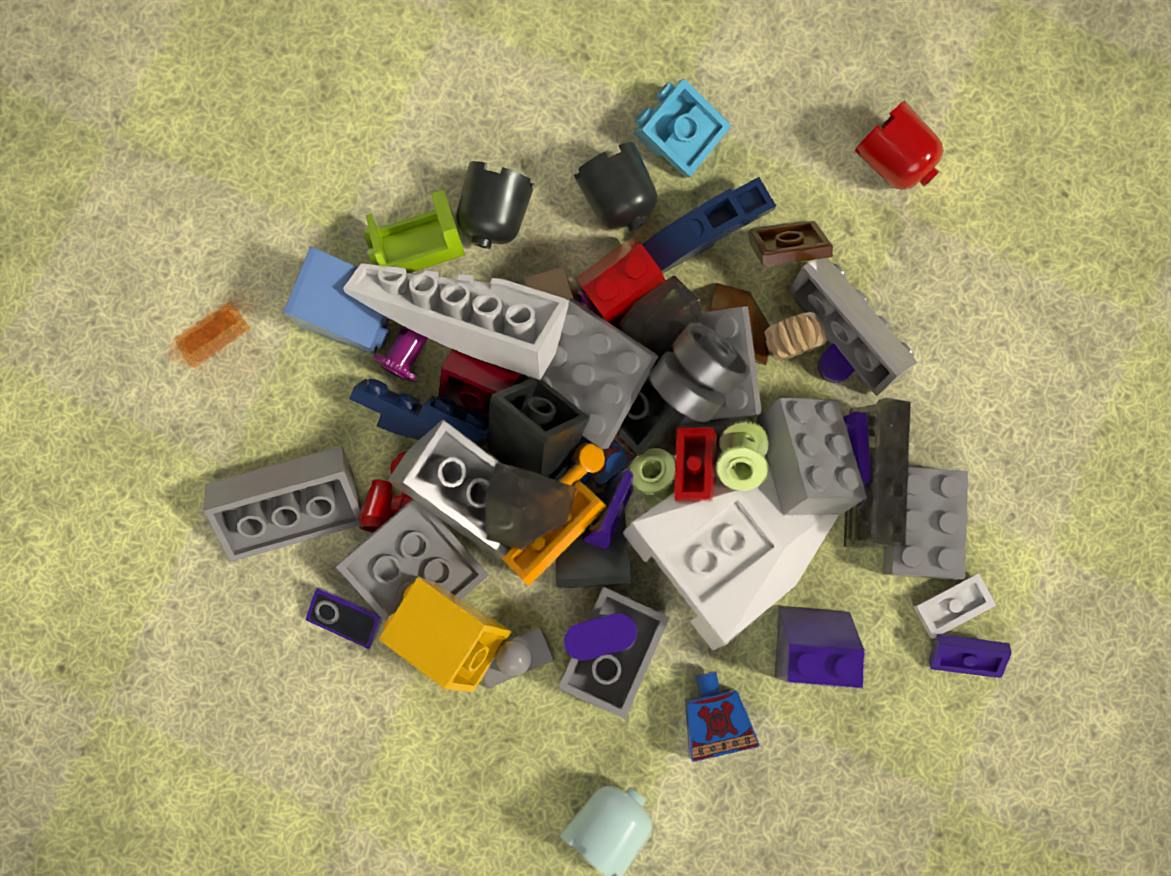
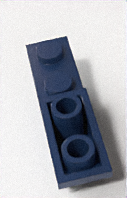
[642,177,776,273]
[349,379,489,442]

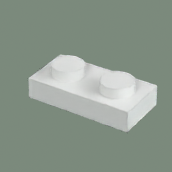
[913,573,996,638]

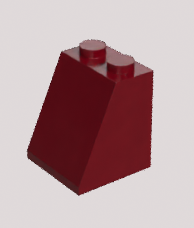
[438,349,526,421]

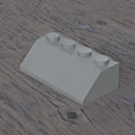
[788,258,918,397]
[388,421,538,561]
[203,446,362,562]

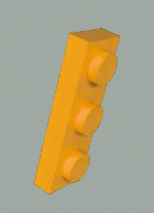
[502,481,606,586]

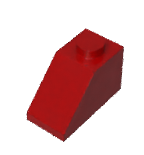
[674,428,719,501]

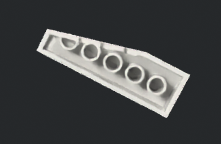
[343,263,569,380]

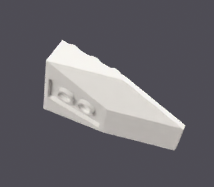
[623,454,839,651]

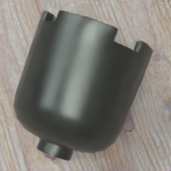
[574,142,658,232]
[456,161,535,249]

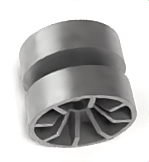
[650,323,750,422]

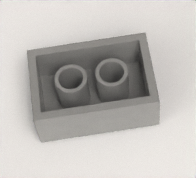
[757,398,867,515]
[883,466,968,580]
[558,587,670,719]

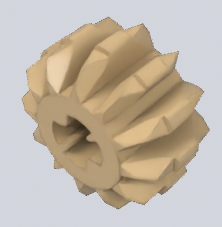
[764,312,827,361]

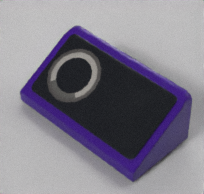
[583,470,633,549]
[305,587,383,649]

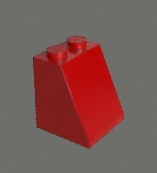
[575,237,671,329]

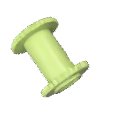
[716,420,770,491]
[629,448,676,508]

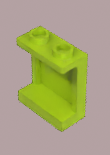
[363,189,465,273]

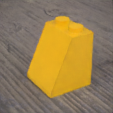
[378,577,512,692]

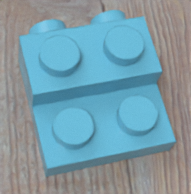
[633,78,732,178]

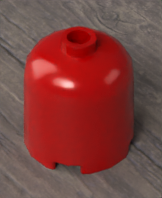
[854,100,944,190]

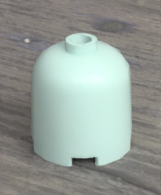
[559,786,653,876]

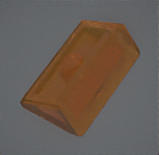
[175,301,251,368]

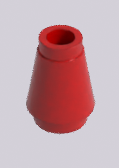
[357,479,393,533]

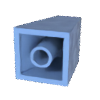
[284,247,390,354]

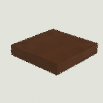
[749,221,833,267]

